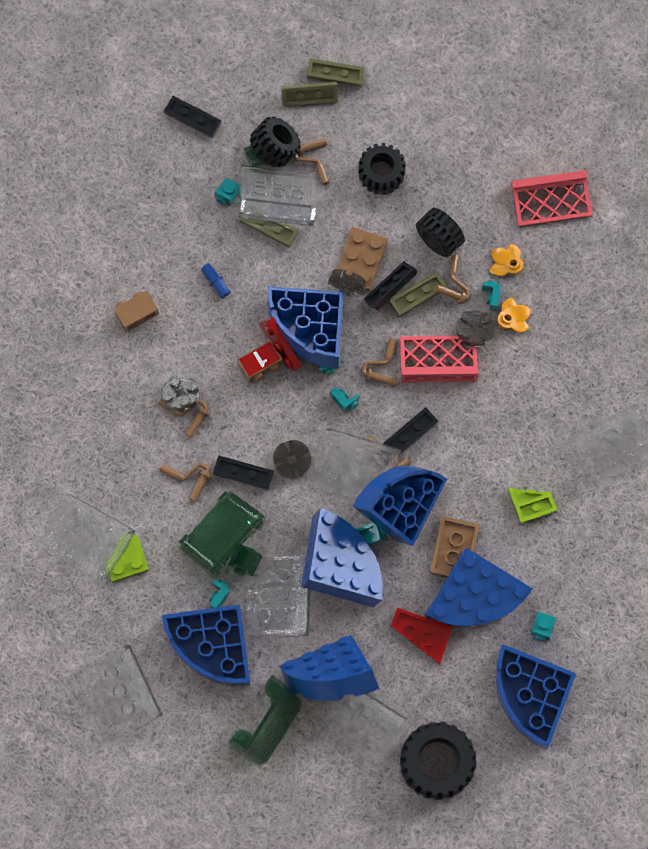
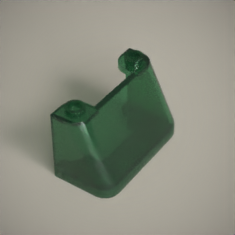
[179,491,266,579]
[229,675,302,765]

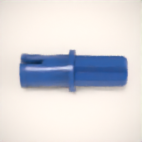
[201,263,231,299]

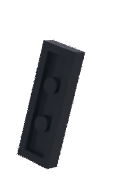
[164,96,222,138]
[364,261,417,311]
[383,407,438,459]
[213,455,274,490]

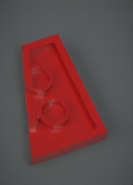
[258,317,302,371]
[391,608,453,665]

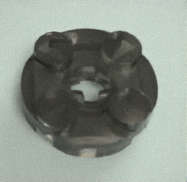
[327,269,366,296]
[456,310,494,347]
[161,376,200,413]
[273,440,311,479]

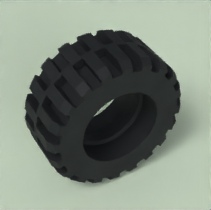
[400,722,477,800]

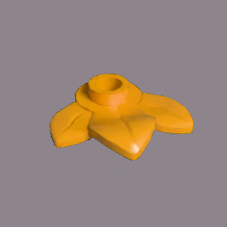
[489,244,524,276]
[497,298,531,333]

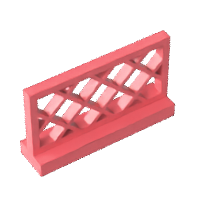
[511,170,592,226]
[400,335,478,383]

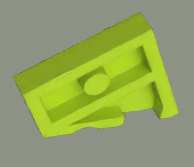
[508,487,557,524]
[106,534,149,582]

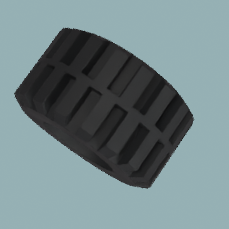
[250,116,301,168]
[358,143,406,195]
[415,207,465,258]

